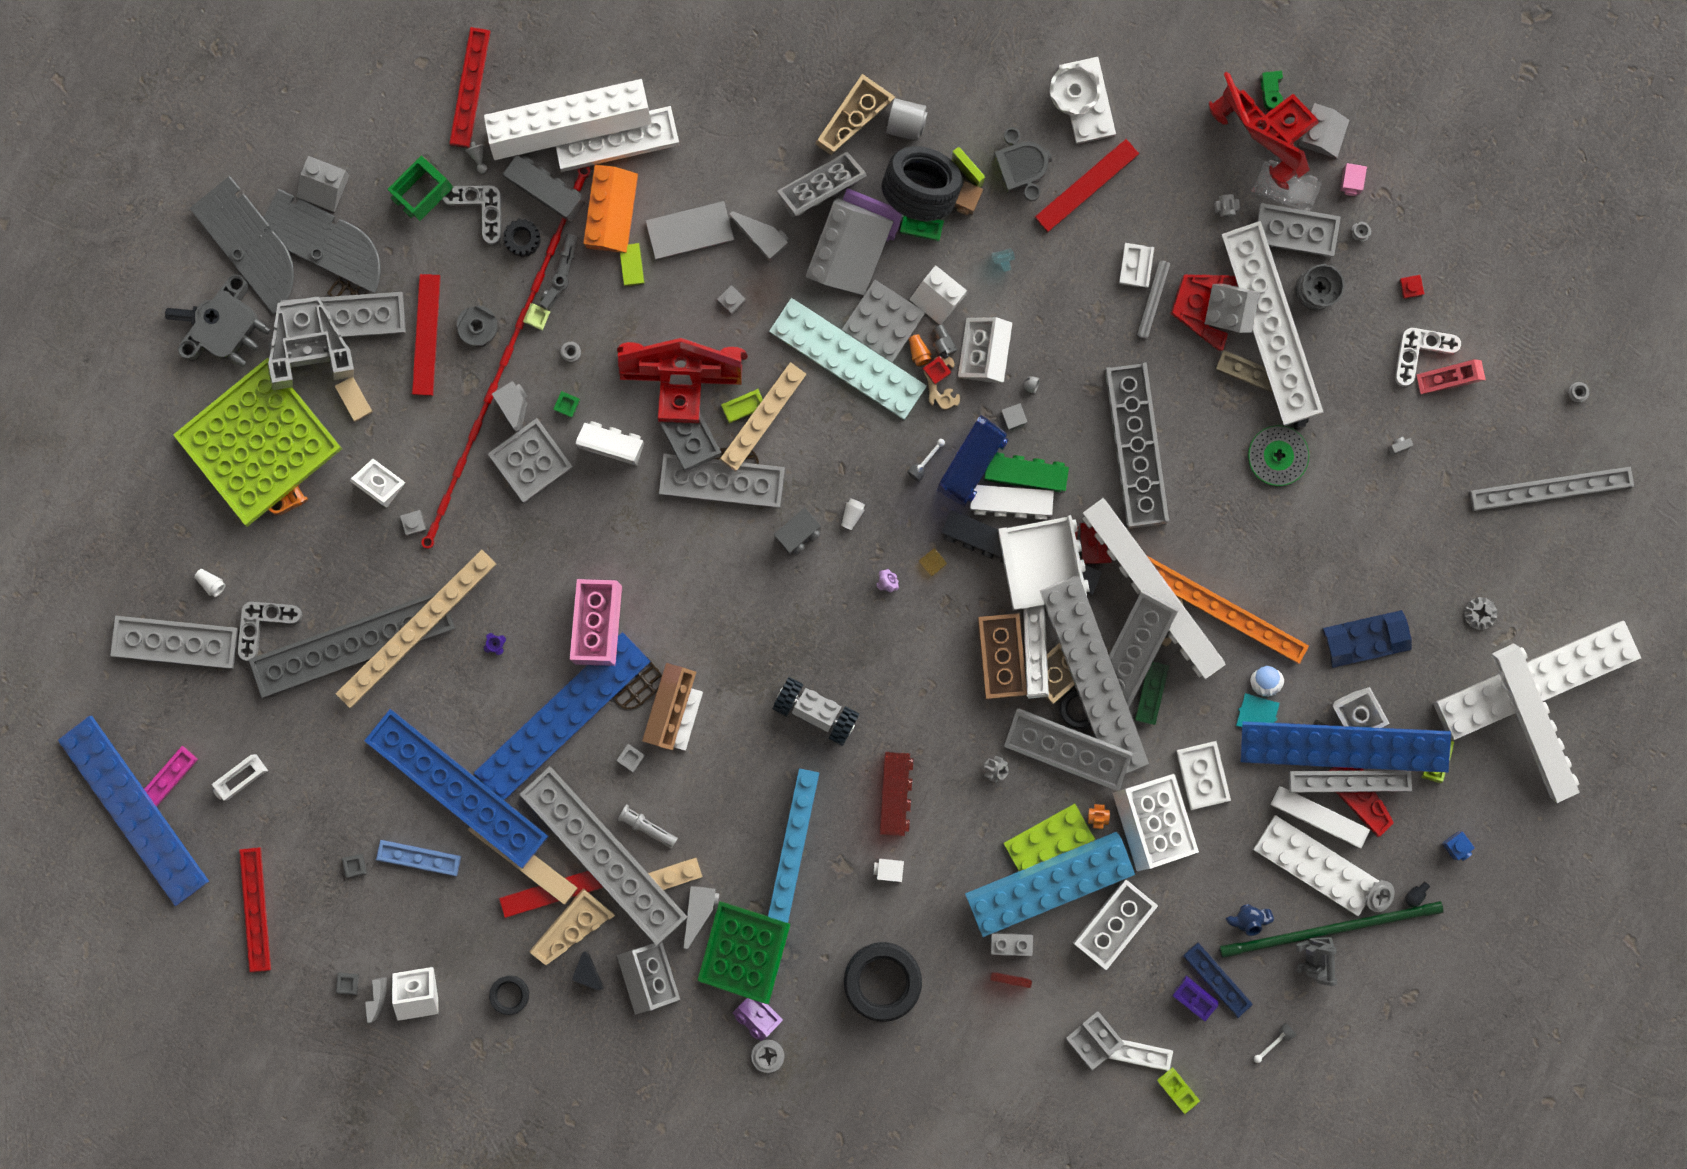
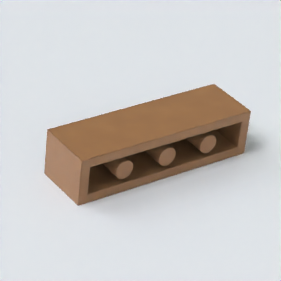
[642,663,696,750]

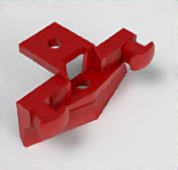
[1208,72,1319,190]
[617,338,748,423]

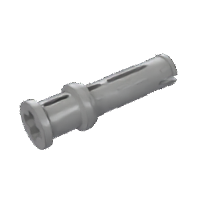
[617,804,678,849]

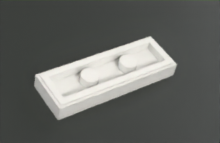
[1108,1040,1173,1071]

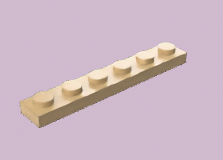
[719,362,806,472]

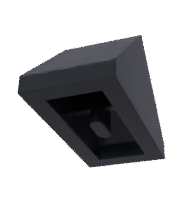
[572,950,604,990]

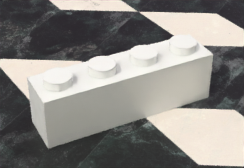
[970,485,1054,520]

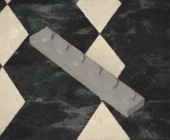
[1288,770,1412,793]

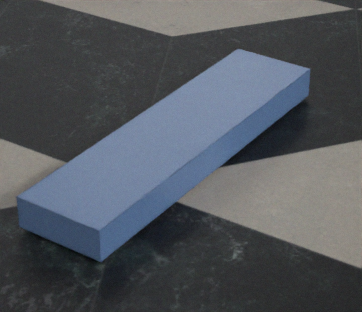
[376,840,461,876]

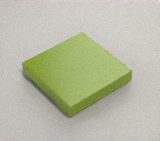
[951,147,985,188]

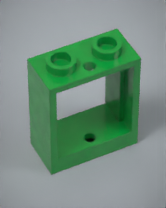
[387,155,454,221]

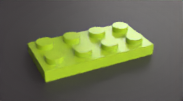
[1003,803,1095,871]

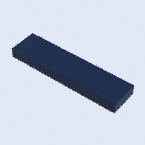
[1183,942,1253,1018]

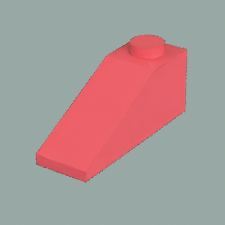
[1416,360,1486,394]

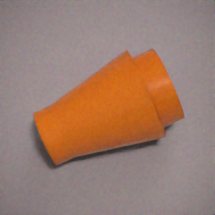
[908,334,932,366]

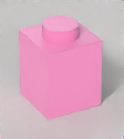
[1340,163,1367,196]

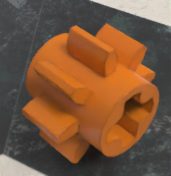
[1088,804,1110,829]

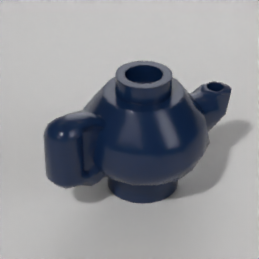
[1226,904,1274,936]

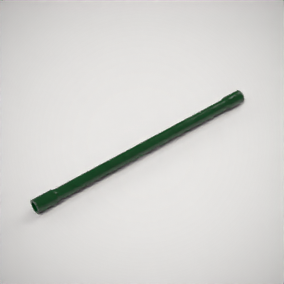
[1220,901,1444,958]

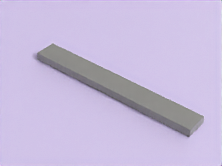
[1469,467,1634,512]

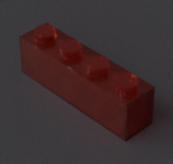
[880,752,914,836]

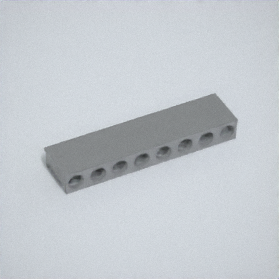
[1105,362,1169,529]

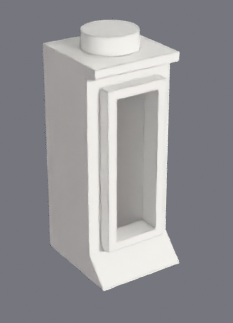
[212,754,268,801]

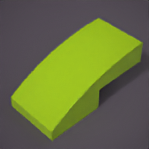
[1157,1067,1200,1114]

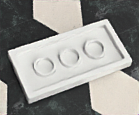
[1058,57,1116,144]

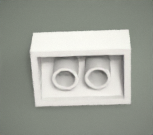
[958,317,1012,382]
[575,421,644,466]

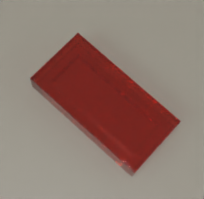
[990,971,1032,988]

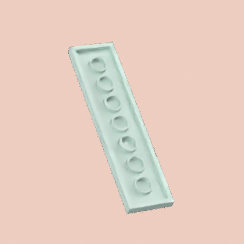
[769,298,927,420]

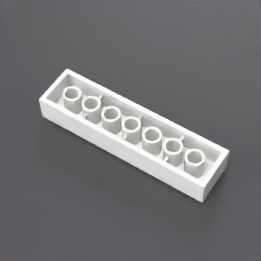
[484,79,652,160]

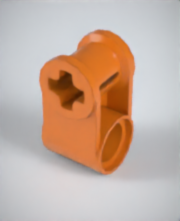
[269,484,308,515]

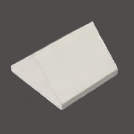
[350,459,405,508]

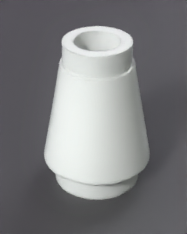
[841,498,865,530]
[194,569,225,597]

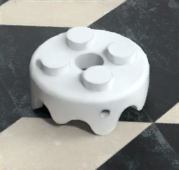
[1050,63,1101,116]

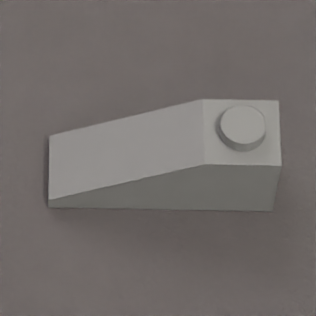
[730,211,788,262]
[684,886,719,949]

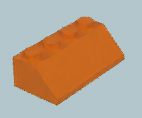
[583,165,638,253]

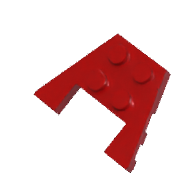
[1170,274,1239,351]

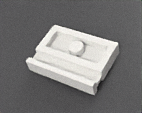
[1119,243,1154,288]

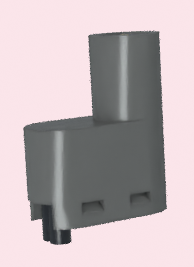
[932,324,958,360]

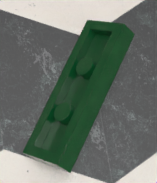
[1135,662,1169,725]

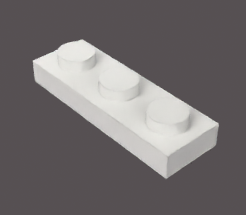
[674,688,703,751]

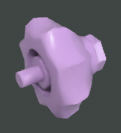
[877,569,899,592]

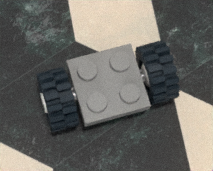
[772,677,860,746]

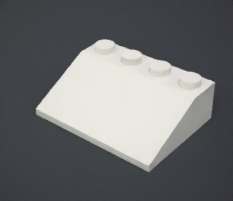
[1113,774,1199,871]

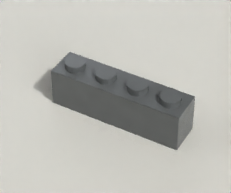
[503,155,585,223]

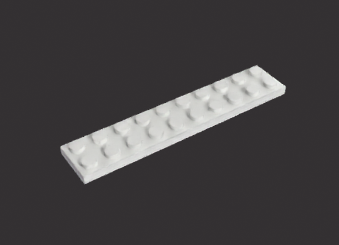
[1222,221,1324,426]

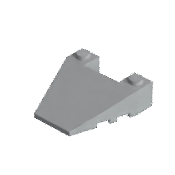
[268,297,354,390]

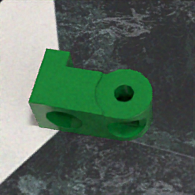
[1260,70,1283,111]

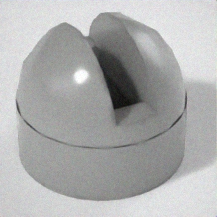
[1023,376,1040,394]

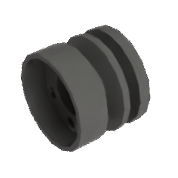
[1295,264,1345,311]

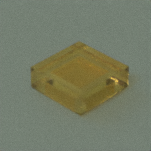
[919,548,947,577]

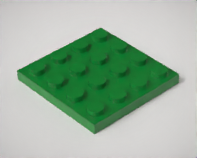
[697,901,791,1004]

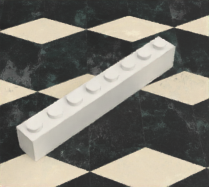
[1492,643,1580,803]

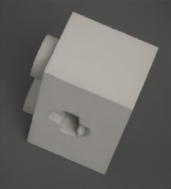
[990,933,1033,956]

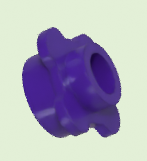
[484,633,506,655]

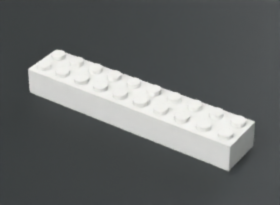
[1082,497,1226,679]
[1433,621,1641,740]

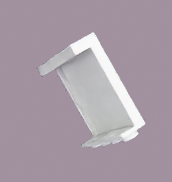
[998,515,1089,611]

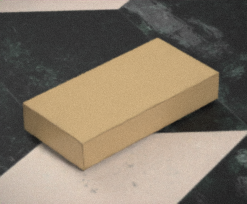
[335,377,373,422]

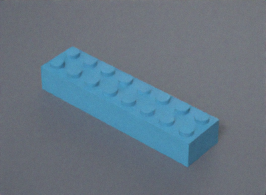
[965,832,1135,937]

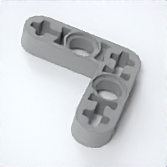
[443,186,501,245]
[238,602,302,661]

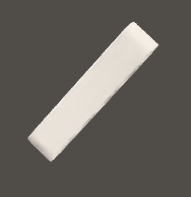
[1270,786,1370,848]

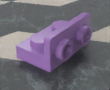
[733,998,783,1041]

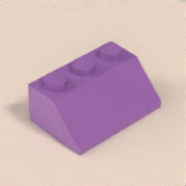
[843,188,903,242]

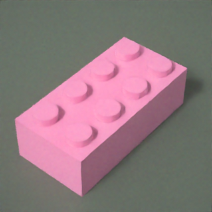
[570,579,622,666]

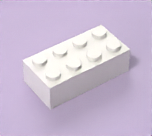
[1073,879,1158,970]

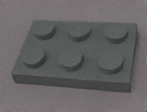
[658,413,721,472]

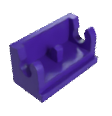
[1173,976,1218,1021]

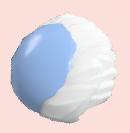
[1250,666,1284,697]

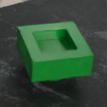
[553,391,580,418]

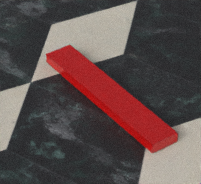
[449,27,491,148]
[1035,139,1139,233]
[412,274,441,396]
[239,847,271,972]
[499,871,603,918]

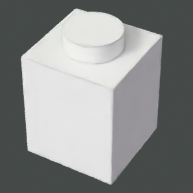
[873,859,904,882]

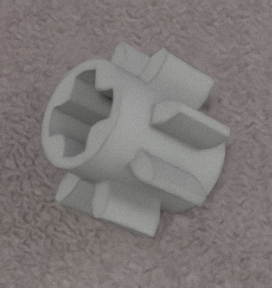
[1214,194,1240,218]
[983,756,1009,783]

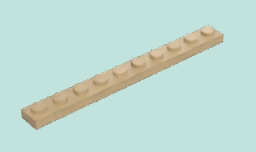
[336,550,497,708]

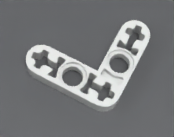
[1395,328,1461,387]

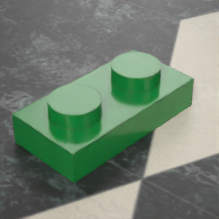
[900,216,944,242]

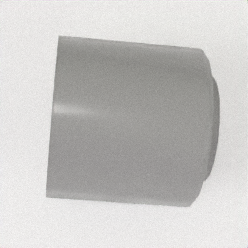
[886,98,928,141]

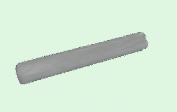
[1137,261,1170,338]

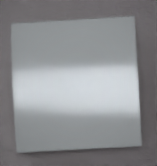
[366,977,387,1023]
[1065,1011,1124,1071]

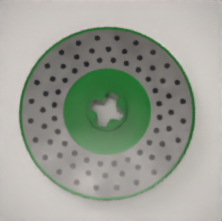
[1248,425,1309,486]

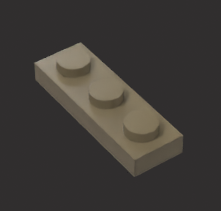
[1215,350,1273,393]

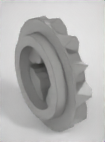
[1464,597,1497,630]
[1365,880,1395,912]
[751,1040,784,1073]

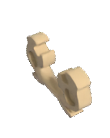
[924,356,960,410]

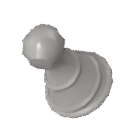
[465,142,488,174]

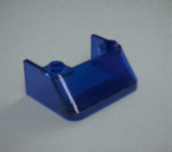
[937,415,1009,507]

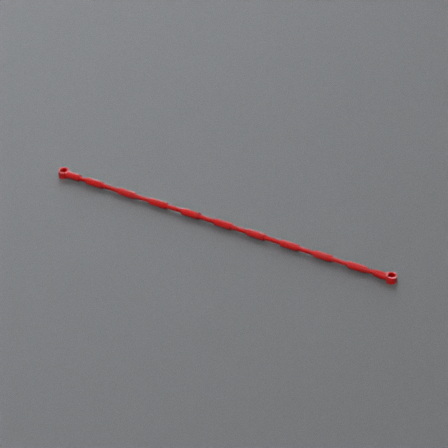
[421,166,591,549]

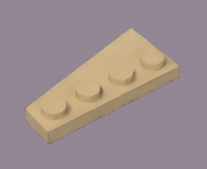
[530,888,615,965]

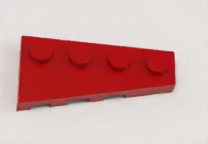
[1328,767,1394,837]

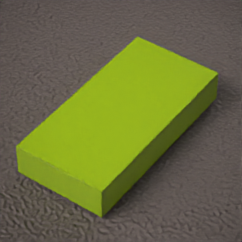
[620,243,645,286]
[721,389,763,424]

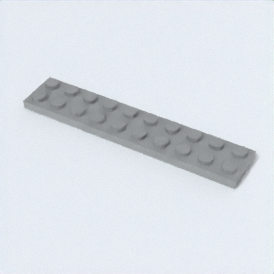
[1040,575,1149,773]
[520,766,688,946]

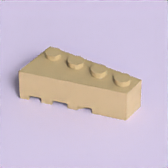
[815,74,895,155]

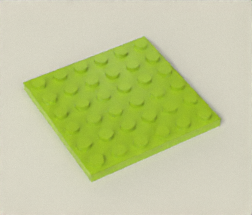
[173,358,342,527]

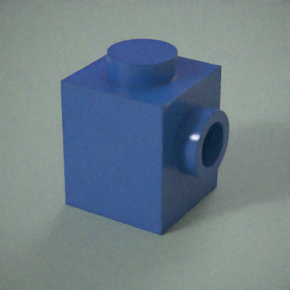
[1442,831,1475,861]

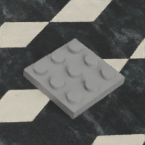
[842,280,926,363]
[488,418,573,503]

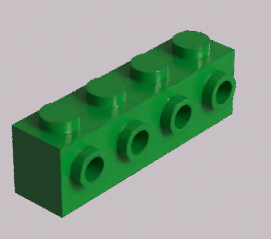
[984,452,1069,493]

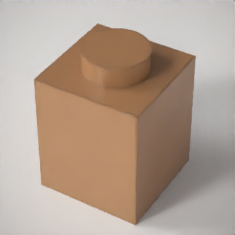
[954,181,983,215]

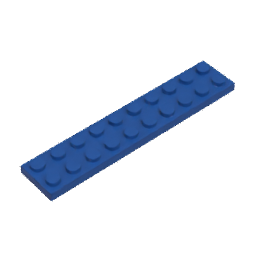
[474,632,651,801]
[364,709,549,869]
[58,716,209,906]
[1241,721,1451,773]

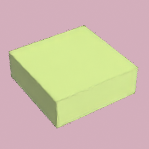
[523,303,550,330]

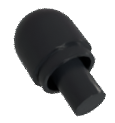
[1405,881,1430,907]

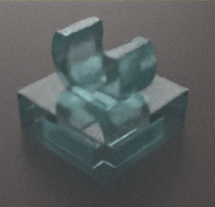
[991,248,1015,272]

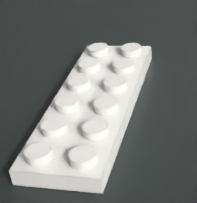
[556,106,679,172]
[1253,815,1379,916]

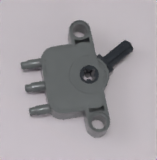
[165,275,270,367]

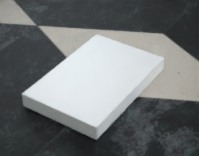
[1176,741,1231,810]

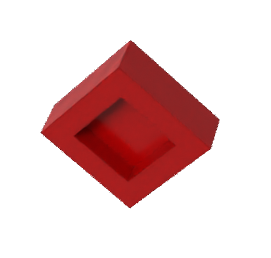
[1399,274,1425,299]
[923,356,952,385]

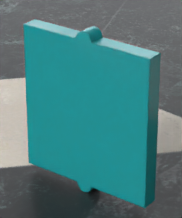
[1236,693,1280,727]

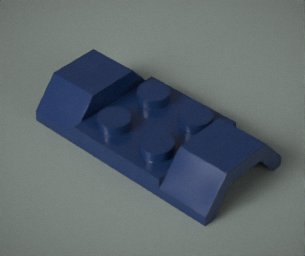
[1322,610,1412,668]

